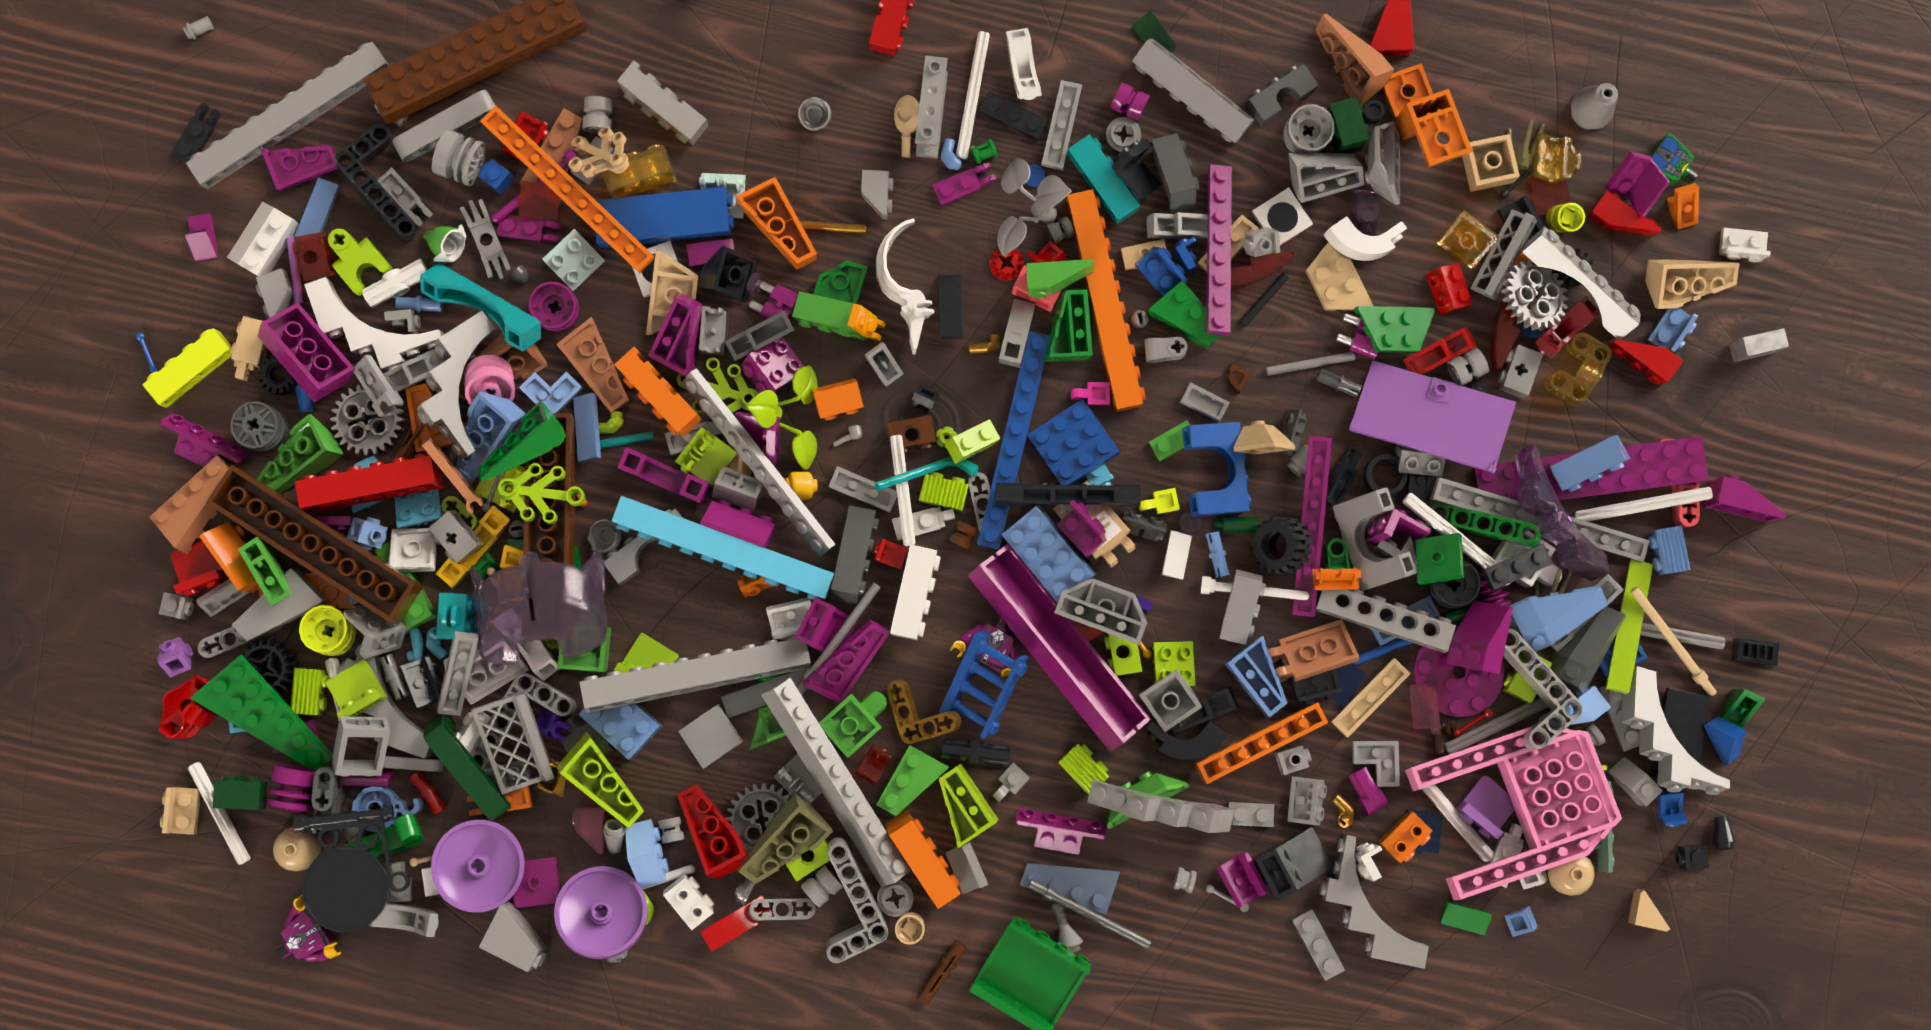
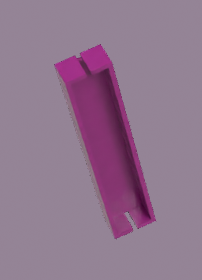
[968,543,1151,752]

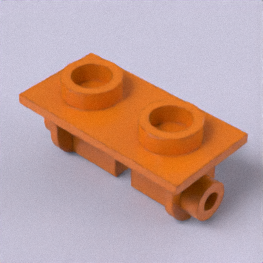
[1312,567,1361,590]
[737,575,780,598]

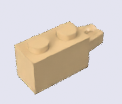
[231,316,269,381]

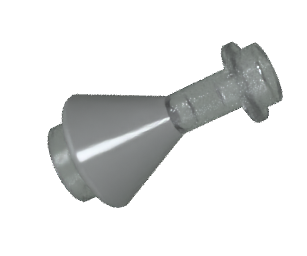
[1050,903,1083,953]

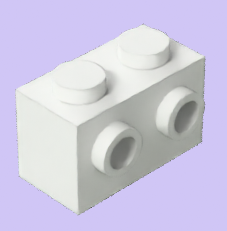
[663,873,714,930]

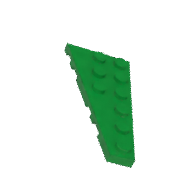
[190,654,333,772]

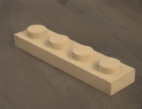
[1330,658,1411,738]

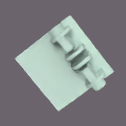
[699,173,746,219]
[542,229,605,291]

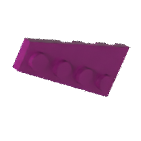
[802,620,890,703]

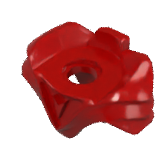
[159,675,215,739]

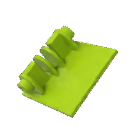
[675,427,737,486]
[1152,641,1195,686]

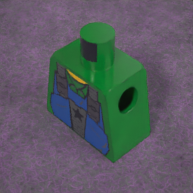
[1650,132,1698,186]

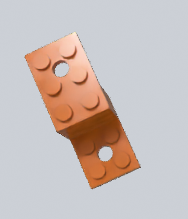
[1382,63,1472,168]

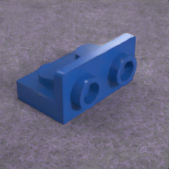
[1135,246,1187,297]

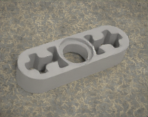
[968,472,990,532]
[383,756,443,772]
[748,898,816,921]

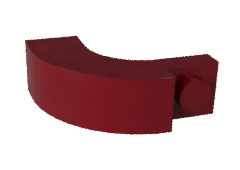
[1535,295,1600,359]

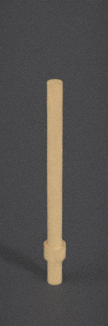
[1630,586,1717,697]

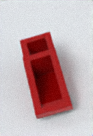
[1403,327,1477,375]
[701,895,772,952]

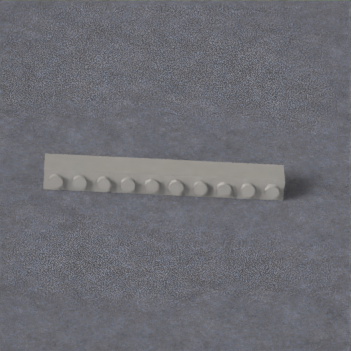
[186,42,389,190]
[579,636,811,713]
[761,678,911,887]

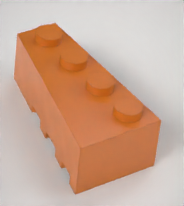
[736,177,817,270]
[614,347,702,438]
[885,809,961,909]

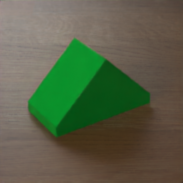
[1721,689,1765,728]

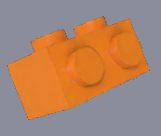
[812,378,863,420]
[1378,810,1432,863]

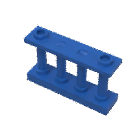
[939,631,1028,739]

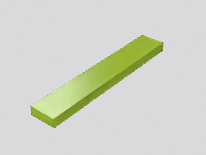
[1605,559,1653,694]

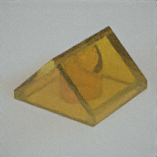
[1438,210,1500,269]

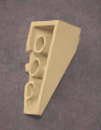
[1645,259,1739,309]

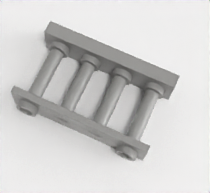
[915,56,948,159]

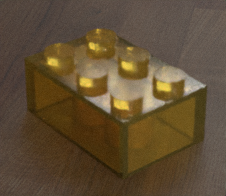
[602,144,678,198]

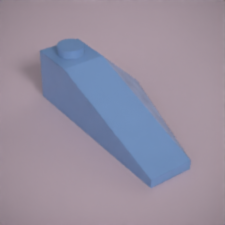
[456,392,526,485]
[1509,586,1608,652]

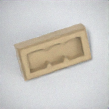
[1121,239,1166,271]

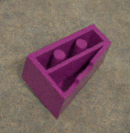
[648,294,702,377]

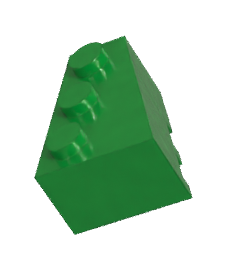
[1147,281,1223,349]
[1043,290,1093,362]

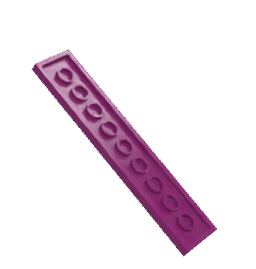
[1474,436,1708,504]

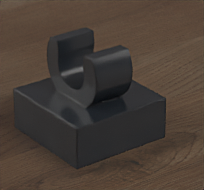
[912,385,940,415]

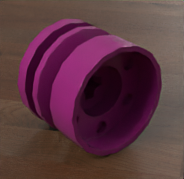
[528,282,580,332]
[266,765,315,812]

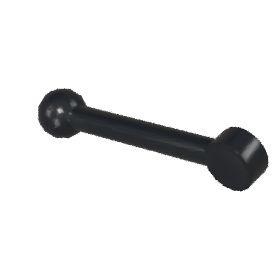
[1500,165,1537,198]

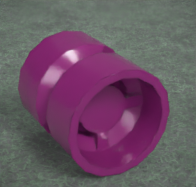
[1110,82,1150,122]

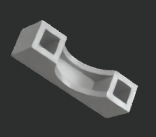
[603,509,683,585]

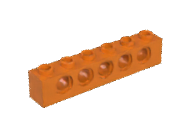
[1194,702,1328,784]

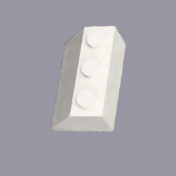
[227,202,299,276]
[443,628,529,705]

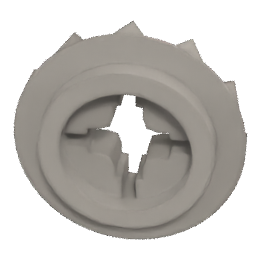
[1106,117,1141,152]
[877,880,913,917]

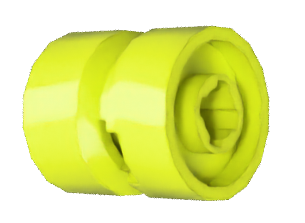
[1546,203,1585,234]

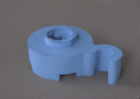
[352,786,424,832]

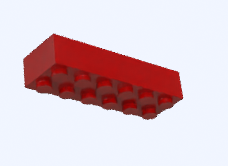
[295,453,445,514]

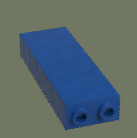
[596,187,735,248]

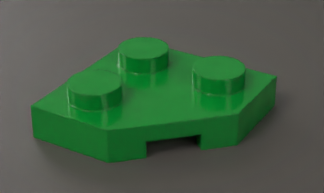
[813,261,868,304]

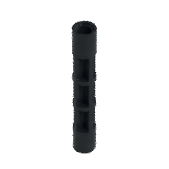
[995,482,1141,507]

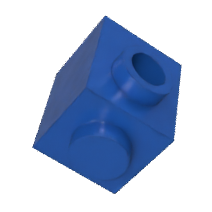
[479,159,515,195]

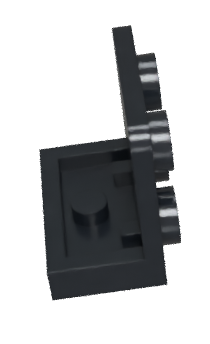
[1111,139,1162,199]

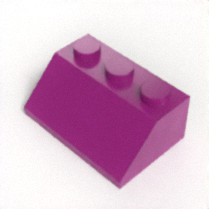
[700,499,777,549]

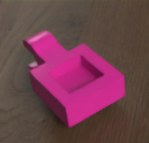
[1071,382,1110,406]

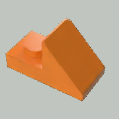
[1667,183,1699,230]

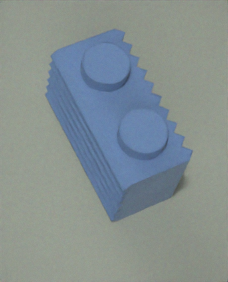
[1648,526,1691,575]

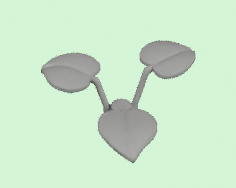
[997,158,1072,257]

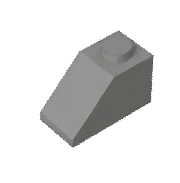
[1607,757,1662,806]

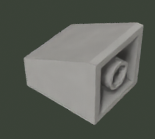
[479,902,547,972]

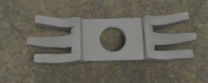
[460,199,511,279]

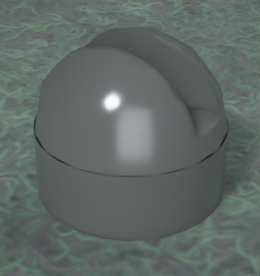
[509,265,529,284]

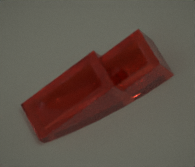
[1231,251,1295,290]
[1490,301,1521,372]

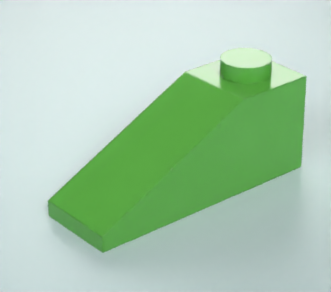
[1026,259,1094,299]
[238,537,292,607]

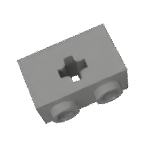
[1498,345,1543,398]
[428,510,484,563]

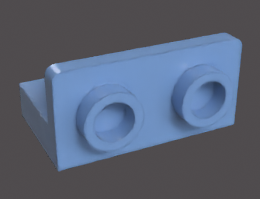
[1646,308,1698,353]

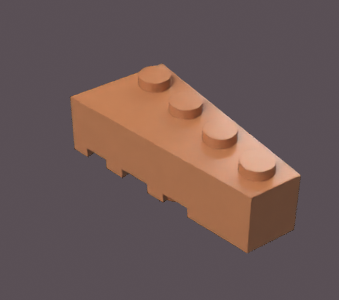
[150,456,231,554]

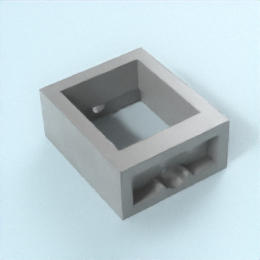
[332,716,390,777]

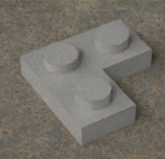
[1352,741,1400,787]

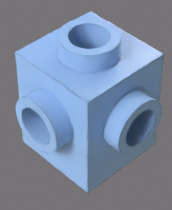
[347,517,388,551]

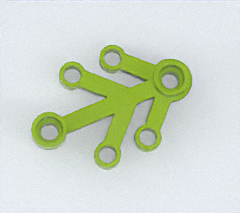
[677,358,759,414]
[497,463,585,524]

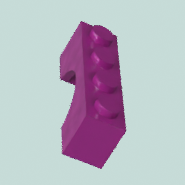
[617,447,711,505]

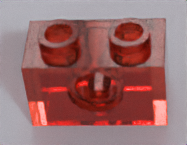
[292,232,336,281]

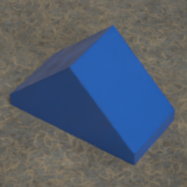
[1703,716,1747,766]

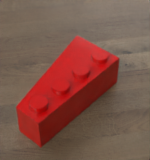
[869,0,915,56]

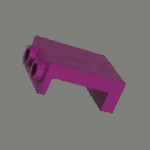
[794,597,858,652]

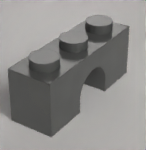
[1246,64,1319,126]

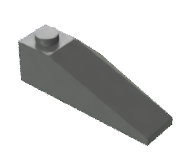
[1549,606,1626,694]

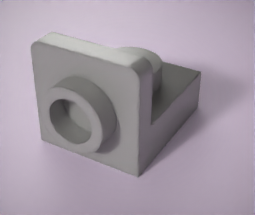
[384,309,421,334]
[159,592,194,620]

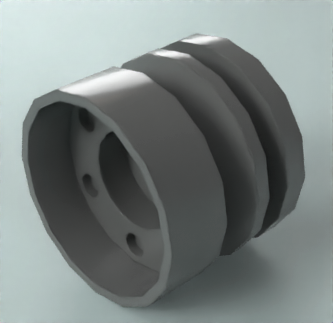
[230,401,289,453]

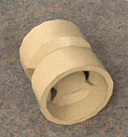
[895,912,925,945]

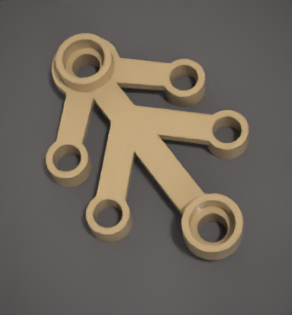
[568,126,629,178]

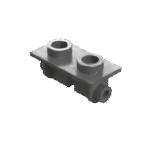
[1280,409,1308,456]
[1122,510,1167,542]

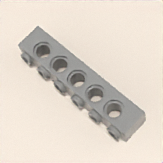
[1316,589,1456,653]

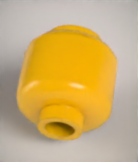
[784,472,817,501]

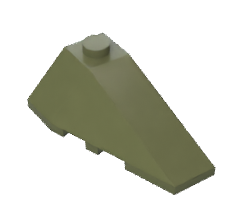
[738,794,833,884]

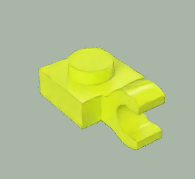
[1139,488,1180,515]

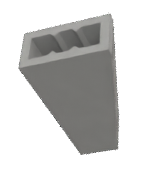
[232,568,328,641]

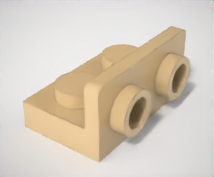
[160,787,201,835]

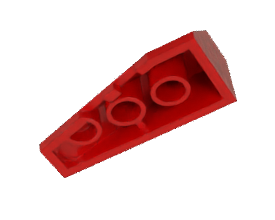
[677,784,747,879]

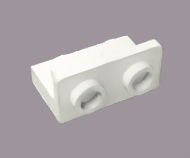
[1719,228,1770,262]

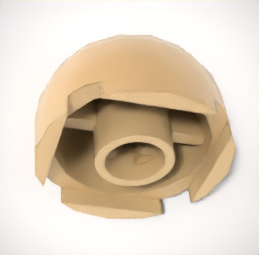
[273,826,322,872]
[1546,856,1595,896]

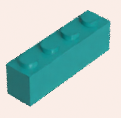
[1067,134,1140,225]

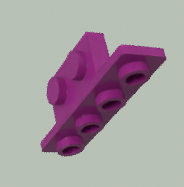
[160,413,250,467]
[1016,808,1107,855]

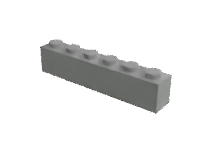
[1132,38,1255,143]

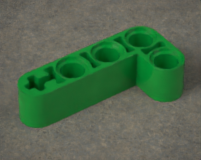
[343,814,425,860]

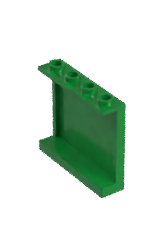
[969,917,1092,1030]

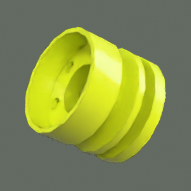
[299,605,357,657]

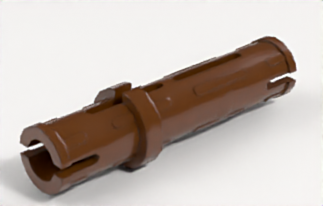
[917,940,967,1005]

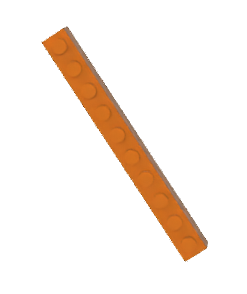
[1066,189,1146,412]

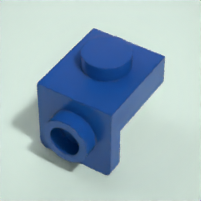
[1658,790,1687,827]

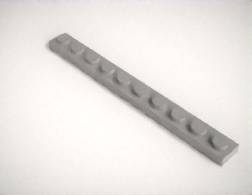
[682,368,835,557]
[1431,477,1650,562]

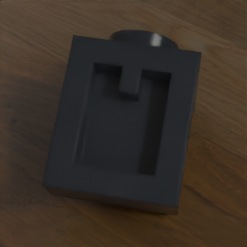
[1675,845,1709,870]

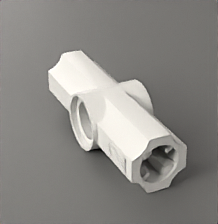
[362,259,428,308]

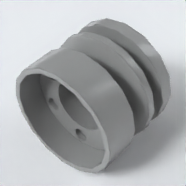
[1283,104,1335,153]
[432,130,487,186]

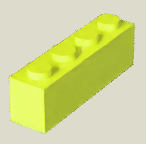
[142,328,232,408]

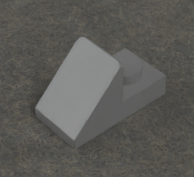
[1373,536,1417,569]

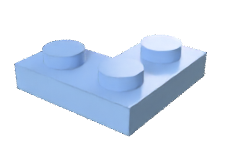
[519,372,583,414]

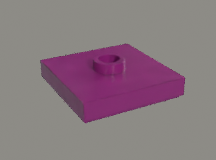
[514,857,560,908]

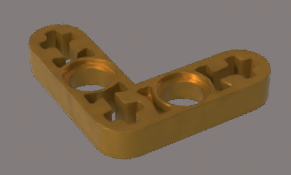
[887,679,961,744]

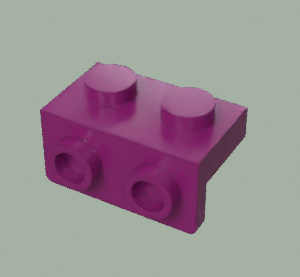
[1216,852,1268,908]

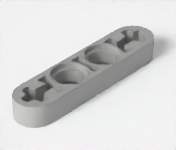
[198,626,283,658]

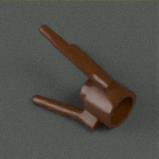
[393,422,427,460]

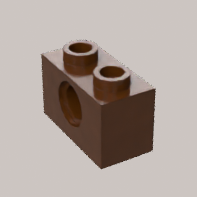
[887,415,936,454]

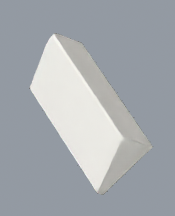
[1161,530,1192,580]

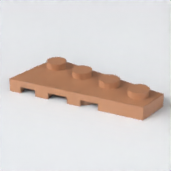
[520,108,583,206]
[557,317,630,413]

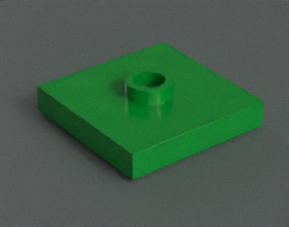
[1416,533,1464,585]

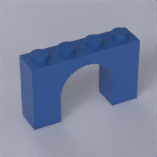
[1182,422,1251,517]

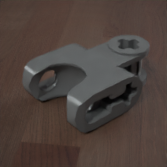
[311,767,346,835]

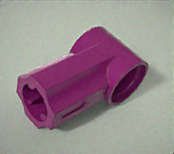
[1348,767,1388,816]

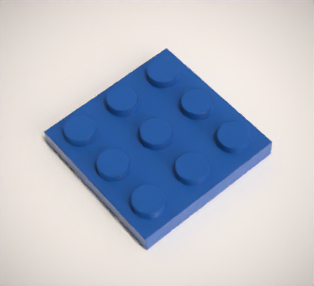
[1027,399,1120,485]

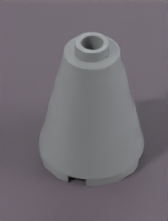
[1570,83,1618,130]

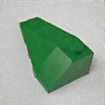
[478,401,566,482]

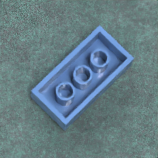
[1002,505,1096,603]

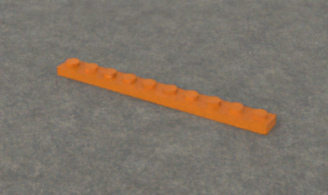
[480,106,655,274]

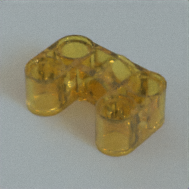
[1545,333,1612,405]

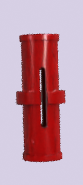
[409,770,447,815]

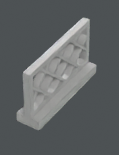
[471,690,555,795]

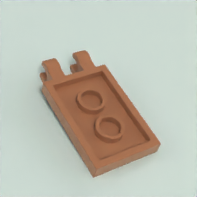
[422,436,483,514]
[1268,619,1359,683]

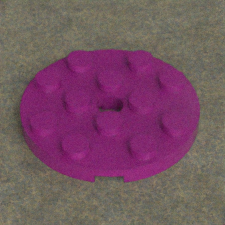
[1413,627,1504,717]

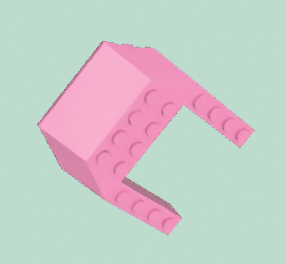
[1405,726,1622,900]

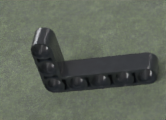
[335,124,416,242]

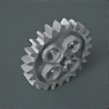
[1501,259,1568,331]
[330,384,405,456]

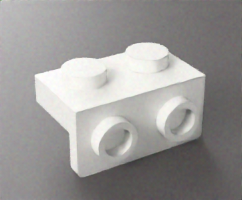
[766,598,812,640]
[455,708,491,753]
[1355,842,1382,881]

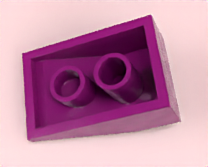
[1703,474,1786,523]
[1446,601,1513,674]

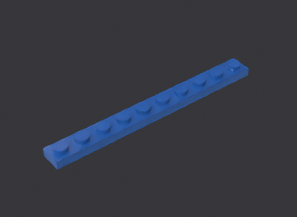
[977,331,1049,551]

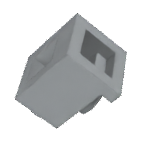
[1244,227,1280,257]
[1274,745,1312,775]

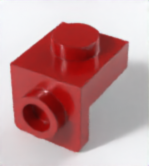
[1027,241,1067,263]
[873,539,909,570]

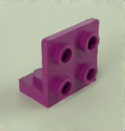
[1605,151,1670,217]
[735,412,780,467]
[1056,500,1107,558]

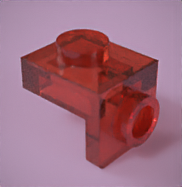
[856,745,892,785]

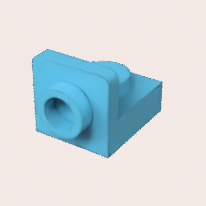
[1086,464,1114,485]

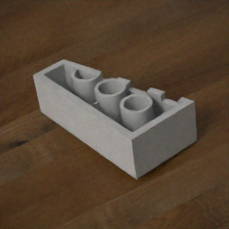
[618,60,709,145]

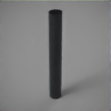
[1239,273,1289,327]

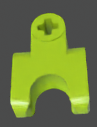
[328,229,393,296]

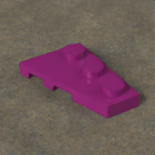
[261,145,336,192]

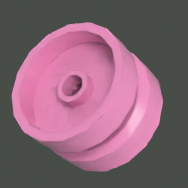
[463,355,515,405]

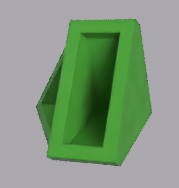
[750,705,786,750]

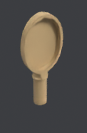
[894,95,919,158]

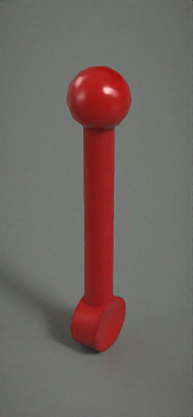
[1453,709,1493,737]

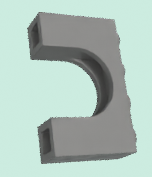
[1332,487,1417,591]

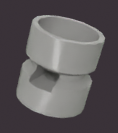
[582,96,613,134]
[1447,347,1489,386]
[801,864,843,908]

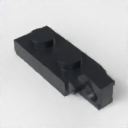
[1326,447,1362,508]

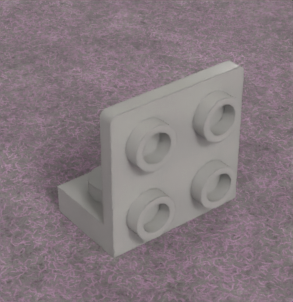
[343,606,407,659]

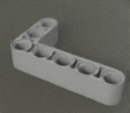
[1503,629,1583,750]
[470,673,577,770]
[826,837,888,963]

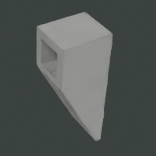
[998,299,1036,368]

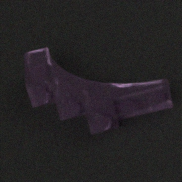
[1514,444,1610,581]

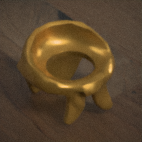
[537,758,566,797]

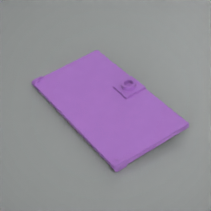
[1349,360,1516,473]

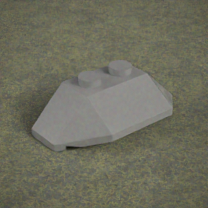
[1365,121,1400,205]
[1055,578,1147,645]

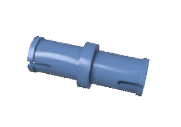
[396,295,443,313]
[1205,531,1230,578]

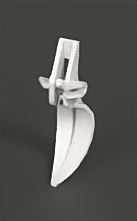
[876,218,934,355]

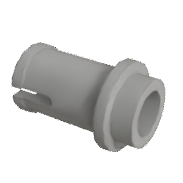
[183,16,214,39]

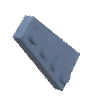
[1020,863,1120,915]

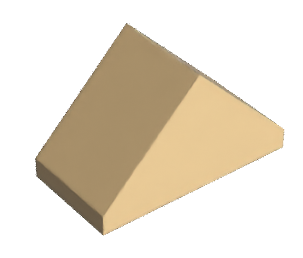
[1628,889,1670,932]

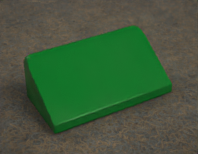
[1440,901,1492,935]

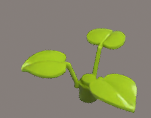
[746,365,818,470]

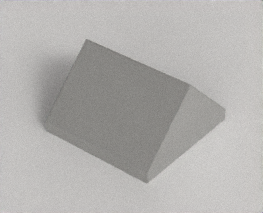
[1139,669,1202,732]

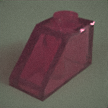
[572,807,606,854]

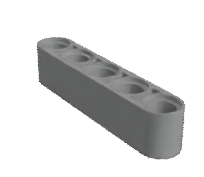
[392,90,496,162]

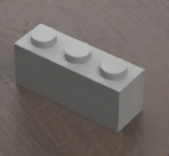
[1219,569,1266,645]

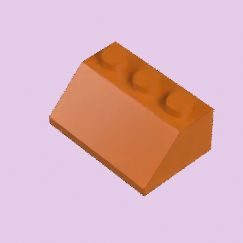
[199,522,259,593]

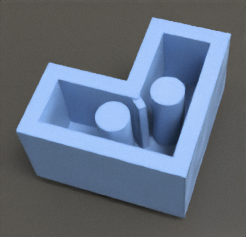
[625,819,669,888]

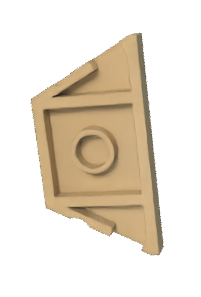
[1306,242,1373,311]
[646,249,698,335]

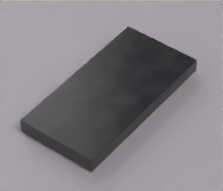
[1650,688,1712,778]

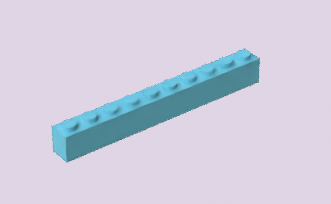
[612,496,834,600]

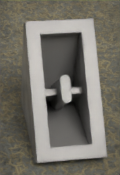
[865,342,904,386]

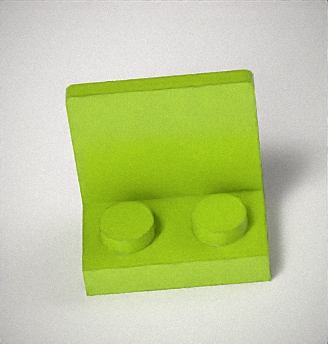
[614,633,679,674]
[326,659,388,718]

